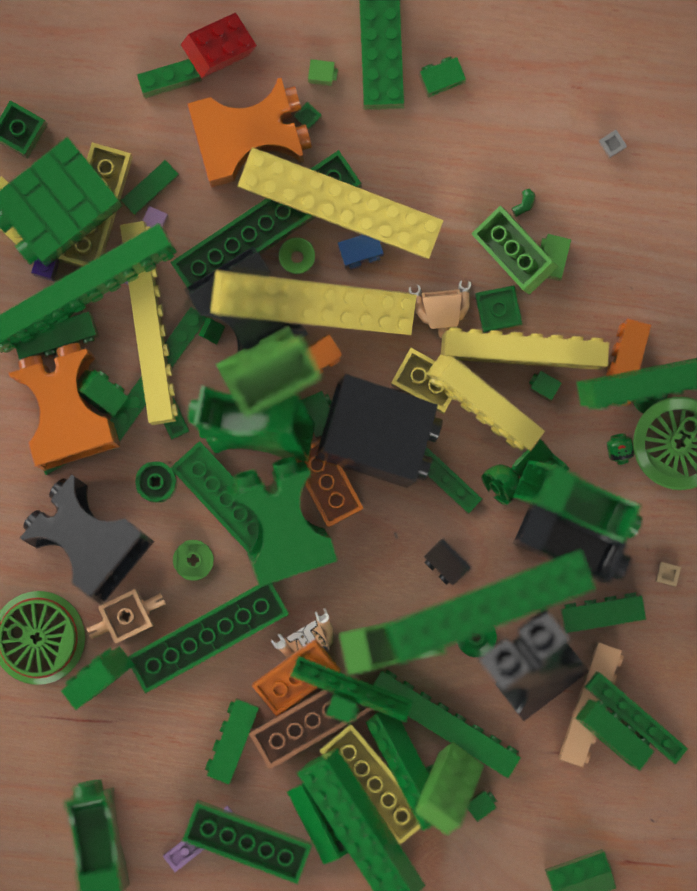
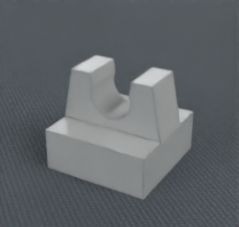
[599,130,627,158]

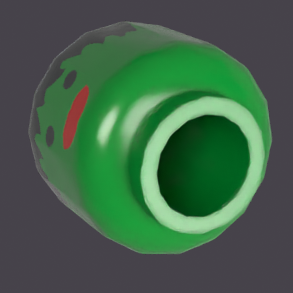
[607,433,634,465]

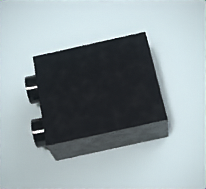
[315,374,443,488]

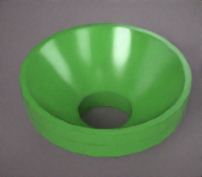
[279,237,315,274]

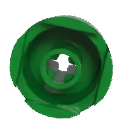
[135,461,178,503]

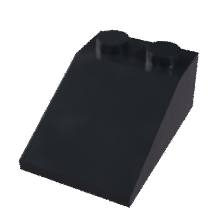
[424,538,472,585]

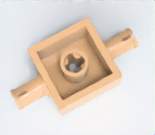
[87,589,166,644]

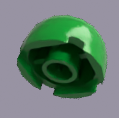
[481,464,520,505]

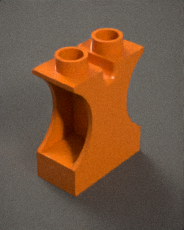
[187,77,312,188]
[9,343,121,471]

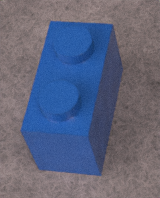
[338,235,384,270]

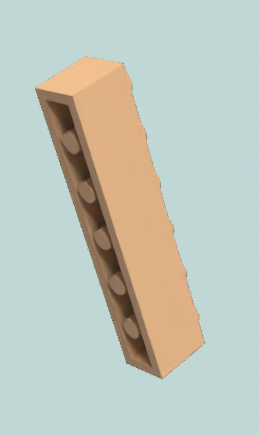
[558,642,624,767]

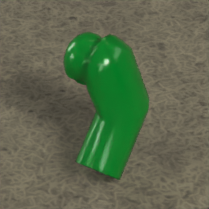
[512,189,535,217]

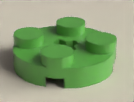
[173,540,214,581]

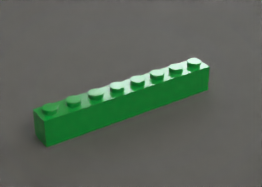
[373,670,521,779]

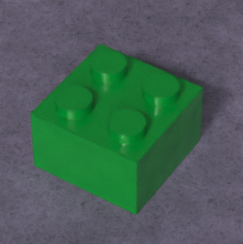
[0,100,48,159]
[77,369,128,416]

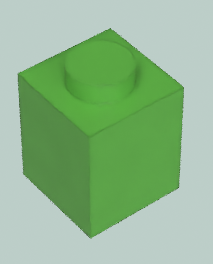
[308,59,338,86]

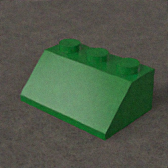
[545,849,616,891]

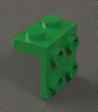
[512,439,570,478]

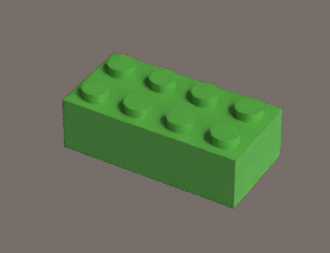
[471,206,559,295]
[415,742,484,835]

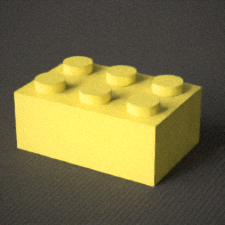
[391,348,452,414]

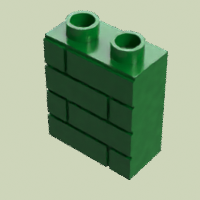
[0,136,123,267]

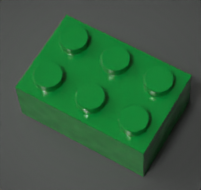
[61,646,134,711]

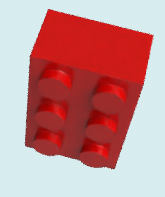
[180,12,257,78]

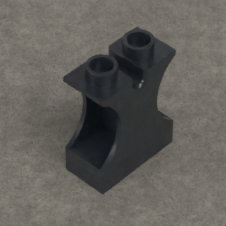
[184,247,308,353]
[20,475,155,605]
[513,504,632,583]
[478,609,588,721]

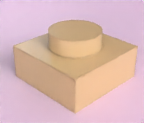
[655,562,681,587]

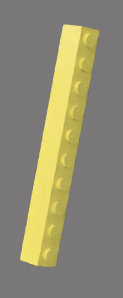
[120,221,178,425]

